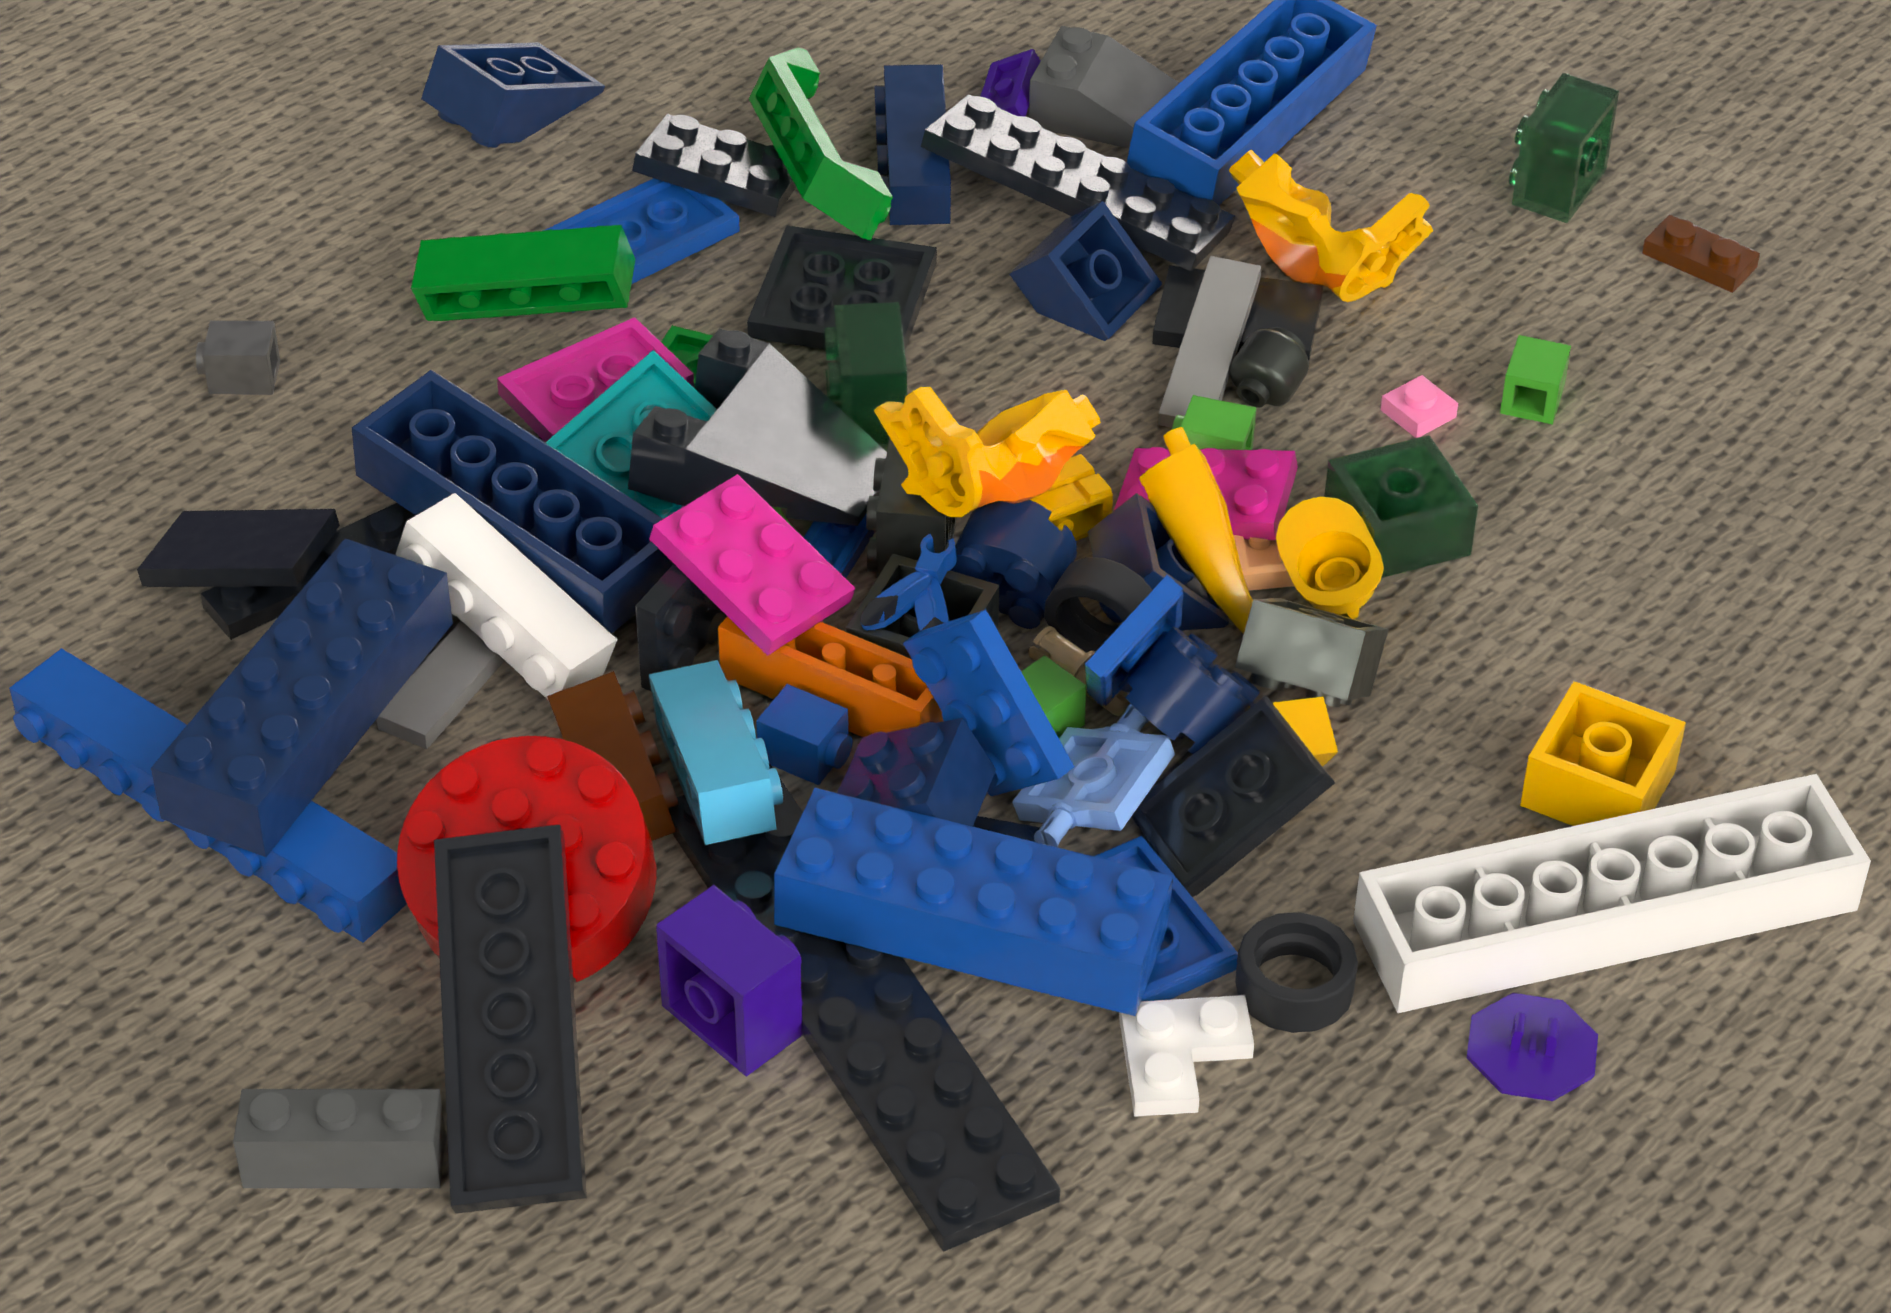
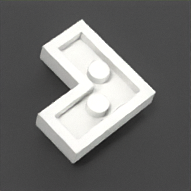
[1119,995,1254,1117]

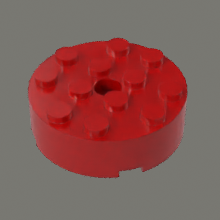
[397,736,657,982]

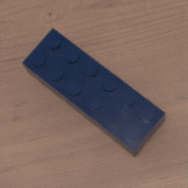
[352,370,674,634]
[151,538,453,857]

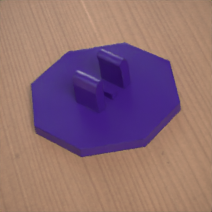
[1466,993,1598,1101]

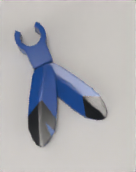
[860,534,957,631]

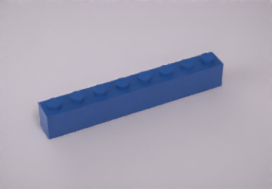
[9,648,407,943]

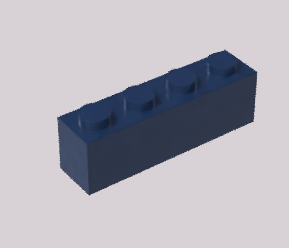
[874,64,951,225]

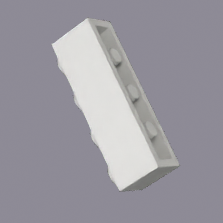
[396,493,617,699]

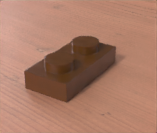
[1642,214,1760,293]

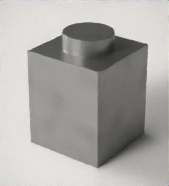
[196,320,280,395]

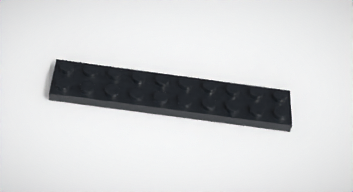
[668,763,1060,1252]

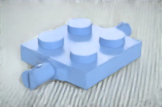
[1012,704,1175,847]

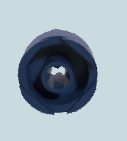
[951,500,1077,629]
[1118,626,1260,754]

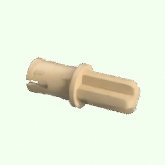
[1029,626,1131,716]

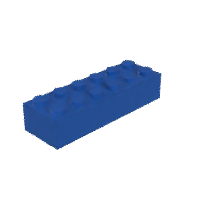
[1127,0,1377,205]
[774,788,1173,1016]

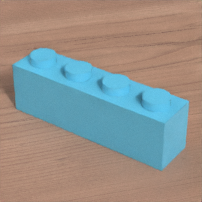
[649,660,783,845]

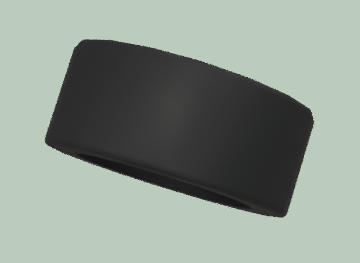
[1044,557,1152,653]
[1235,912,1358,1033]

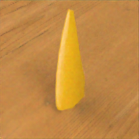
[1139,427,1253,634]

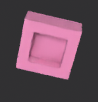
[1380,375,1458,439]

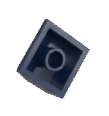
[1009,201,1162,341]
[1087,493,1229,631]

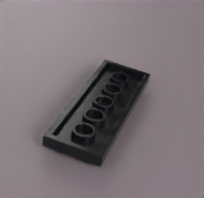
[921,94,1235,271]
[434,825,587,1214]

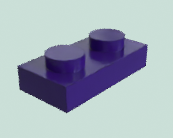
[980,49,1041,117]

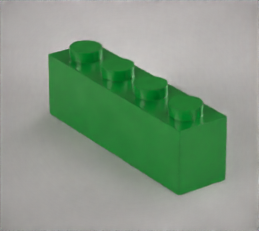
[411,225,636,321]

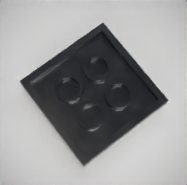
[747,225,937,361]

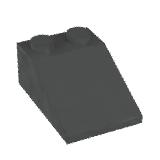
[1029,26,1179,148]

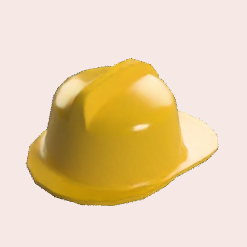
[1276,496,1384,619]

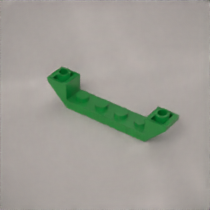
[749,47,893,240]

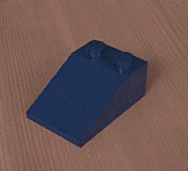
[421,42,605,148]

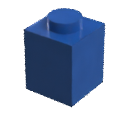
[756,684,853,785]

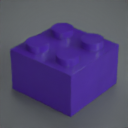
[656,885,803,1077]

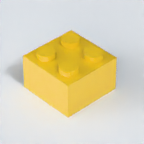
[1520,681,1686,826]

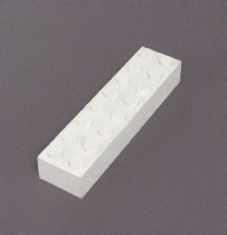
[1353,774,1871,1013]

